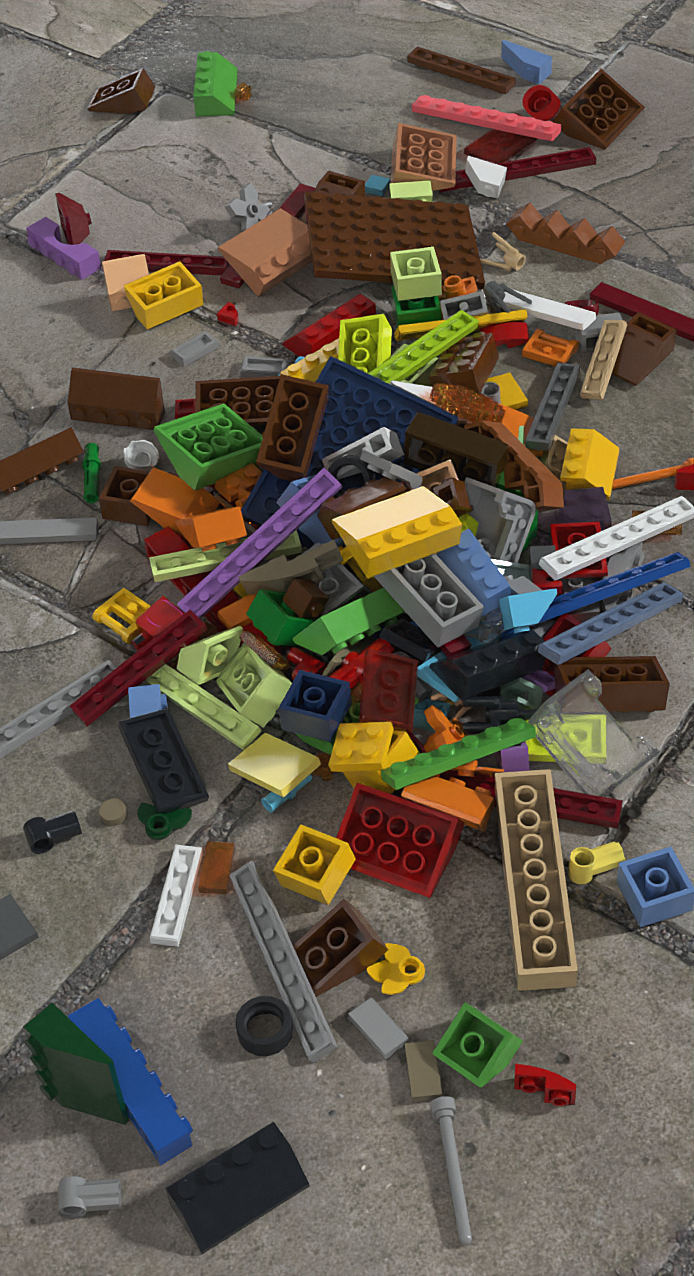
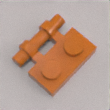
[215,463,263,509]

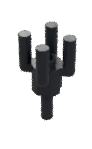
[463,695,551,734]

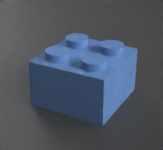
[617,847,694,927]

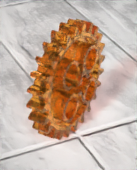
[429,383,505,423]

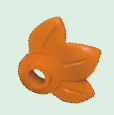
[453,760,504,778]

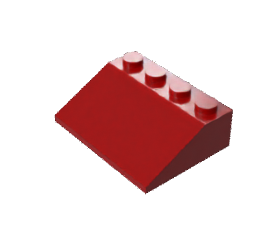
[336,783,465,898]

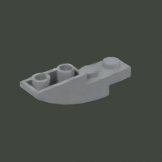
[601,542,644,613]

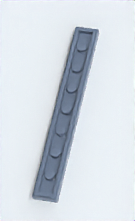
[538,582,683,665]

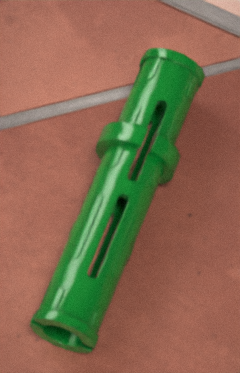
[82,443,101,503]

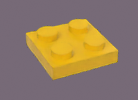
[328,722,394,772]

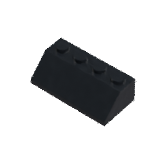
[429,630,546,701]
[166,1121,310,1254]

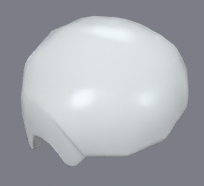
[123,440,160,471]

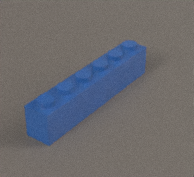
[68,998,193,1166]

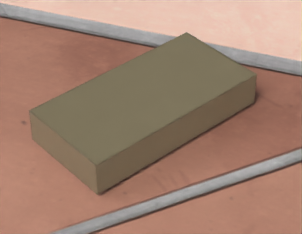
[404,1040,442,1103]

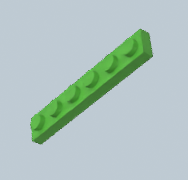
[381,718,536,790]

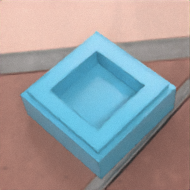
[365,175,390,196]

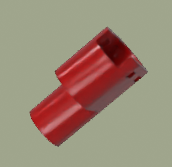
[287,647,328,680]

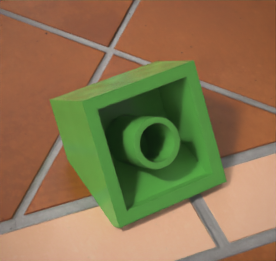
[432,1002,523,1088]

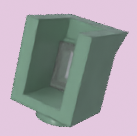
[499,677,543,709]

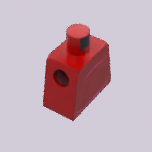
[131,596,185,651]

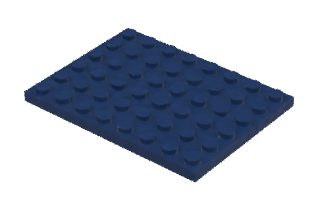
[241,356,459,575]

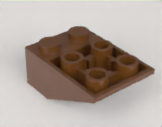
[301,171,365,224]
[612,312,676,386]

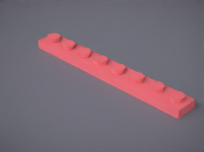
[412,95,561,141]

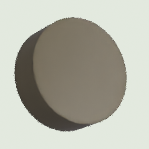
[99,798,128,826]

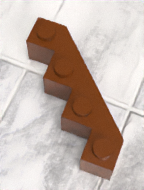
[506,202,625,264]
[464,420,564,511]

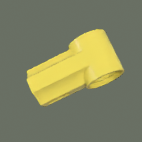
[568,842,625,884]

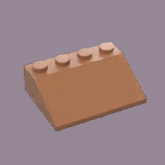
[390,123,457,191]
[218,208,312,297]

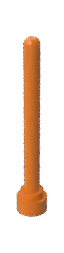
[612,457,694,490]

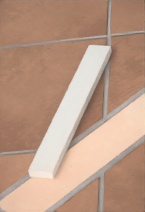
[539,496,694,581]

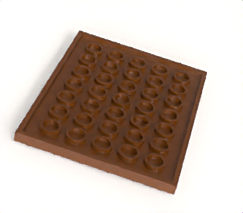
[304,192,485,289]

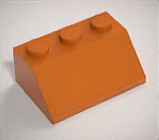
[401,773,496,832]

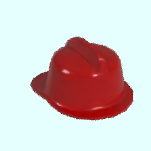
[522,85,561,121]

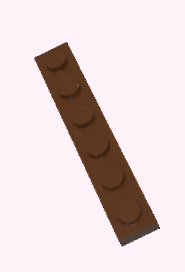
[407,46,516,94]

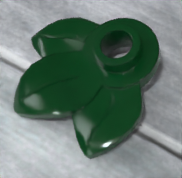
[137,802,192,840]

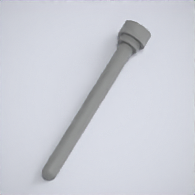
[430,1096,472,1245]

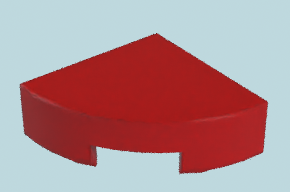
[217,302,239,326]

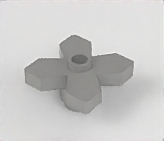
[225,183,272,232]

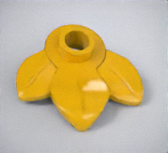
[367,943,425,995]

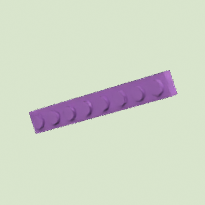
[177,468,342,619]

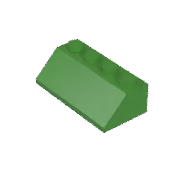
[193,51,238,116]
[292,587,405,655]

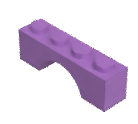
[26,217,101,280]

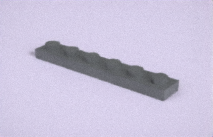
[525,363,580,451]

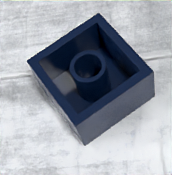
[278,670,352,742]

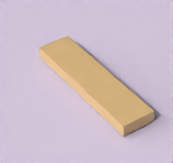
[580,320,627,400]

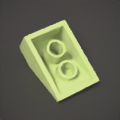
[216,640,292,728]

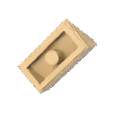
[540,435,568,479]

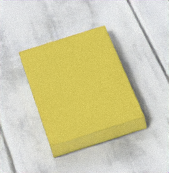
[228,732,321,797]

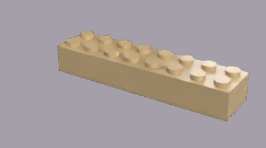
[495,769,578,991]

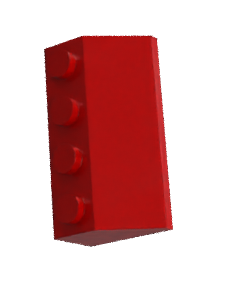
[283,294,376,357]

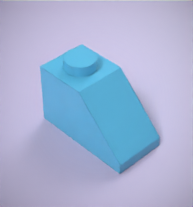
[499,588,557,634]

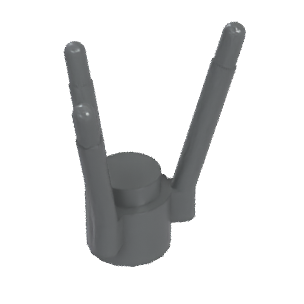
[483,281,532,313]

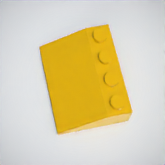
[332,486,463,578]

